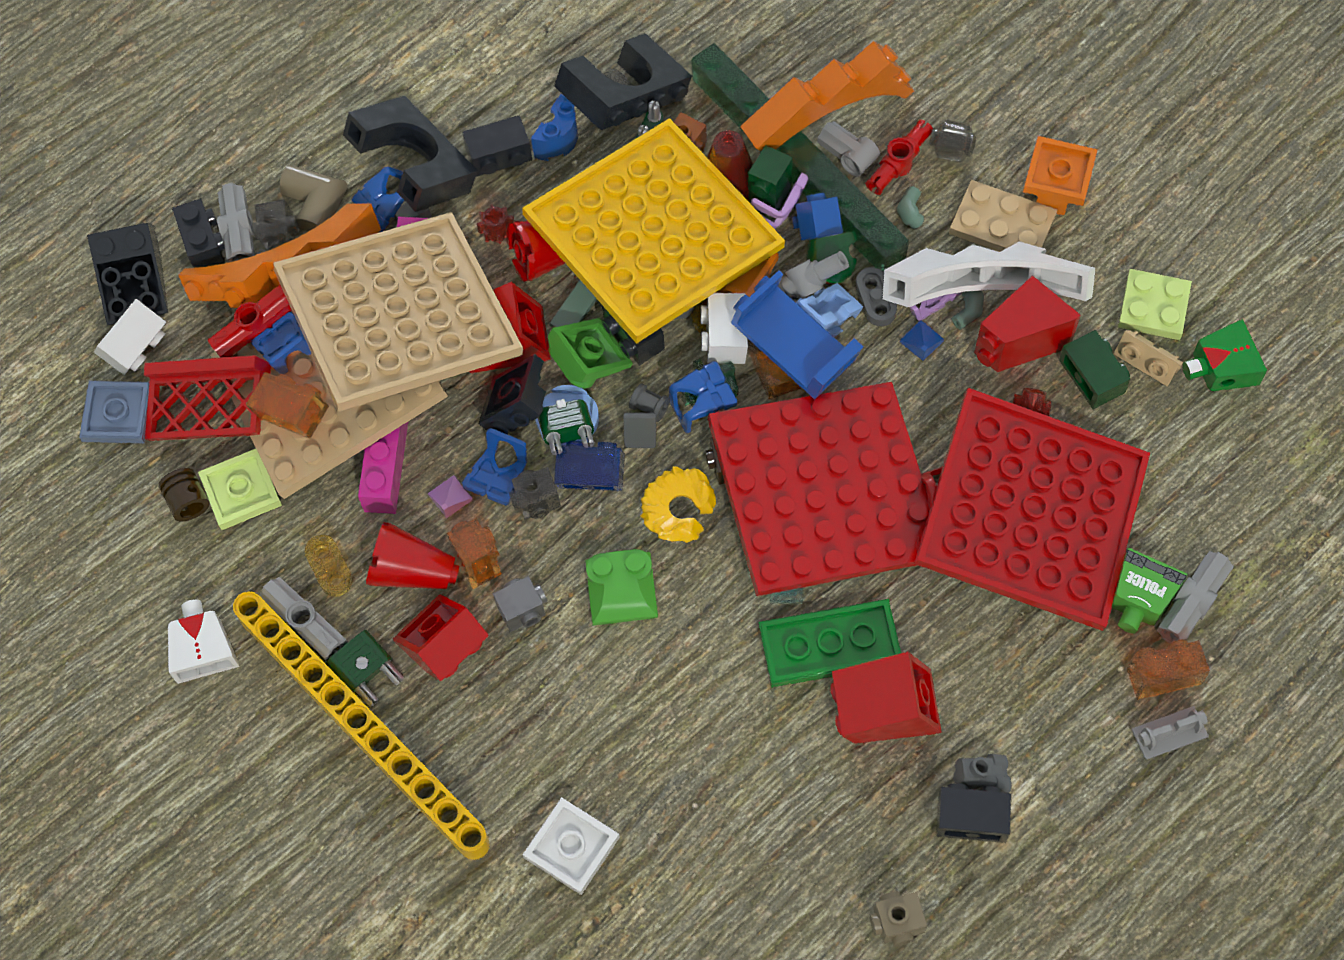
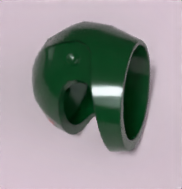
[806,231,858,285]

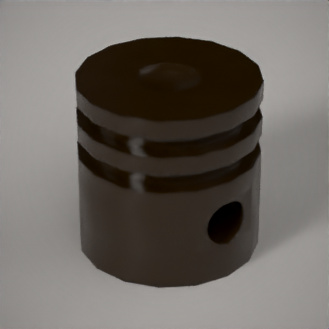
[158,468,210,522]

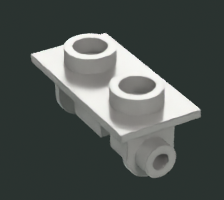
[1131,706,1209,760]

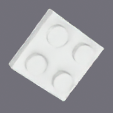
[523,798,620,895]

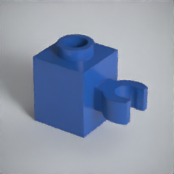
[792,193,843,240]

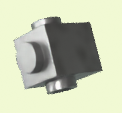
[493,576,547,632]

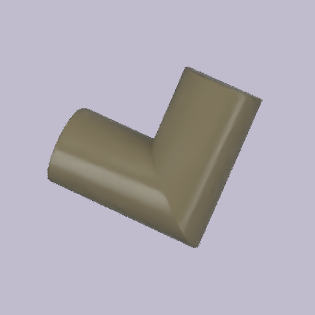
[279,165,348,231]

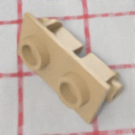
[1114,330,1183,387]

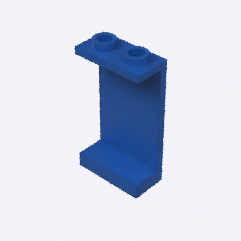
[731,271,864,399]

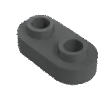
[856,267,897,326]

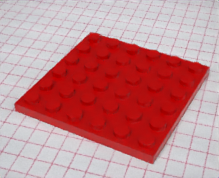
[707,382,930,597]
[914,388,1150,631]

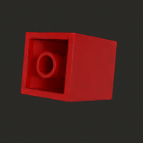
[974,275,1081,373]
[469,282,551,373]
[830,652,942,744]

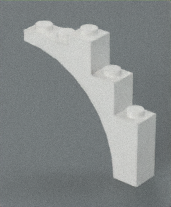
[883,242,1095,307]

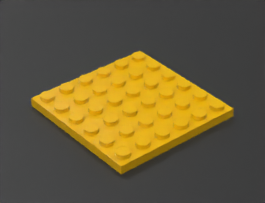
[522,118,785,344]

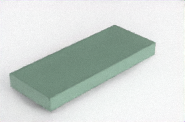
[550,280,597,328]

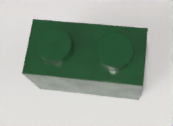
[748,145,793,214]
[1059,330,1130,409]

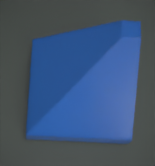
[900,320,944,361]

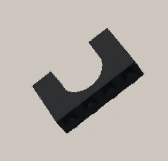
[554,33,692,131]
[343,95,478,212]

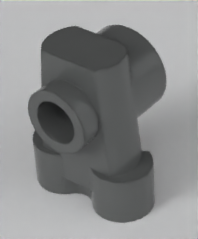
[953,754,1012,793]

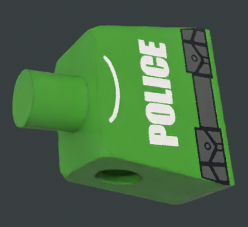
[1112,548,1188,633]

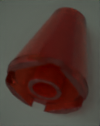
[707,130,754,201]

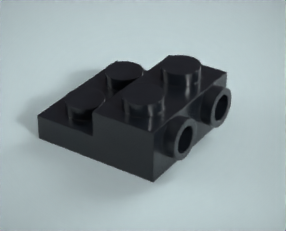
[478,354,546,435]

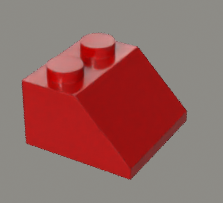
[393,594,489,681]

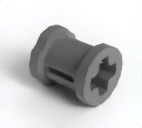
[629,383,670,422]

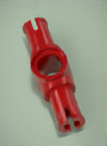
[865,119,934,195]

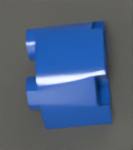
[531,94,578,161]

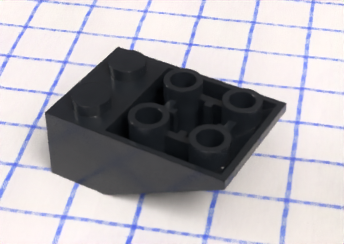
[87,222,168,325]

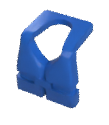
[352,167,404,232]
[251,312,312,376]
[669,361,738,433]
[462,428,527,506]

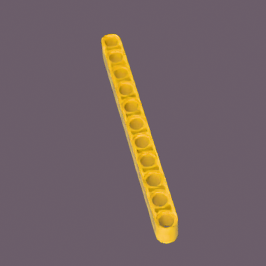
[233,591,490,860]

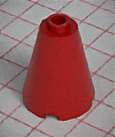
[507,221,565,282]
[366,522,460,589]

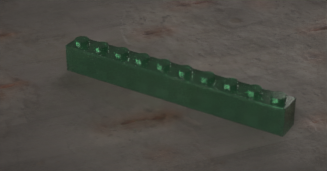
[691,43,909,272]

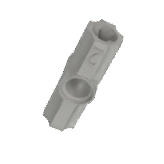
[217,183,255,263]
[1157,551,1234,646]
[259,577,348,662]

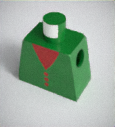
[1182,319,1267,391]

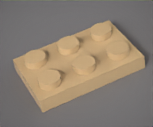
[949,180,1057,252]

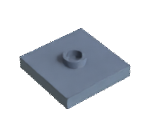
[79,381,149,443]

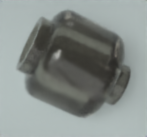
[930,120,977,162]

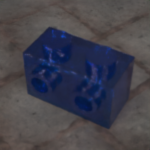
[554,441,625,491]

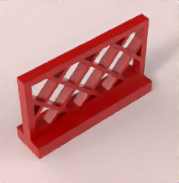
[144,355,271,441]

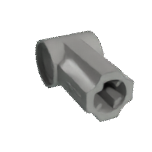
[817,121,880,177]

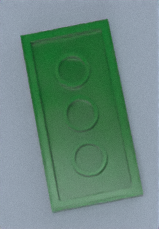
[758,599,901,688]

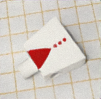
[168,600,239,684]

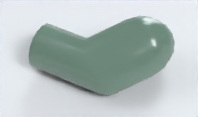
[897,186,924,229]
[952,290,984,330]

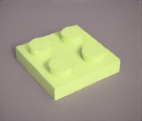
[1118,269,1192,340]
[198,449,282,530]

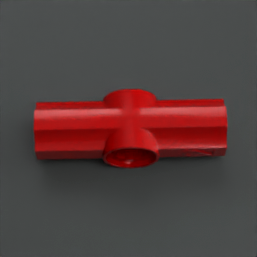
[208,285,292,358]

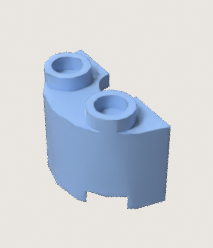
[796,283,863,337]

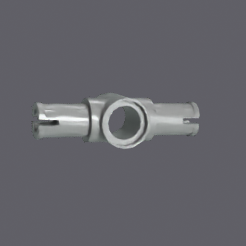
[778,251,849,299]

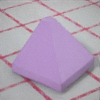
[428,475,473,518]

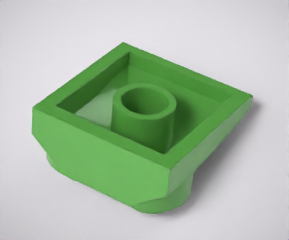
[548,318,633,388]
[585,549,658,626]

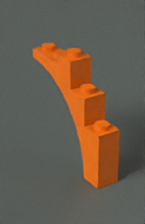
[740,41,914,151]
[178,203,381,308]

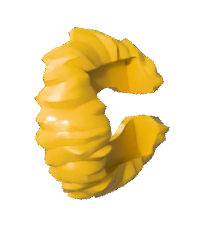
[640,466,716,543]

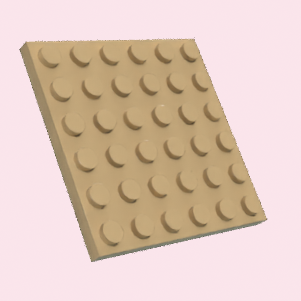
[273,212,523,412]
[211,311,448,499]

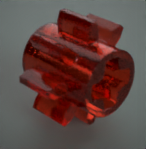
[476,205,515,244]
[1013,388,1052,416]

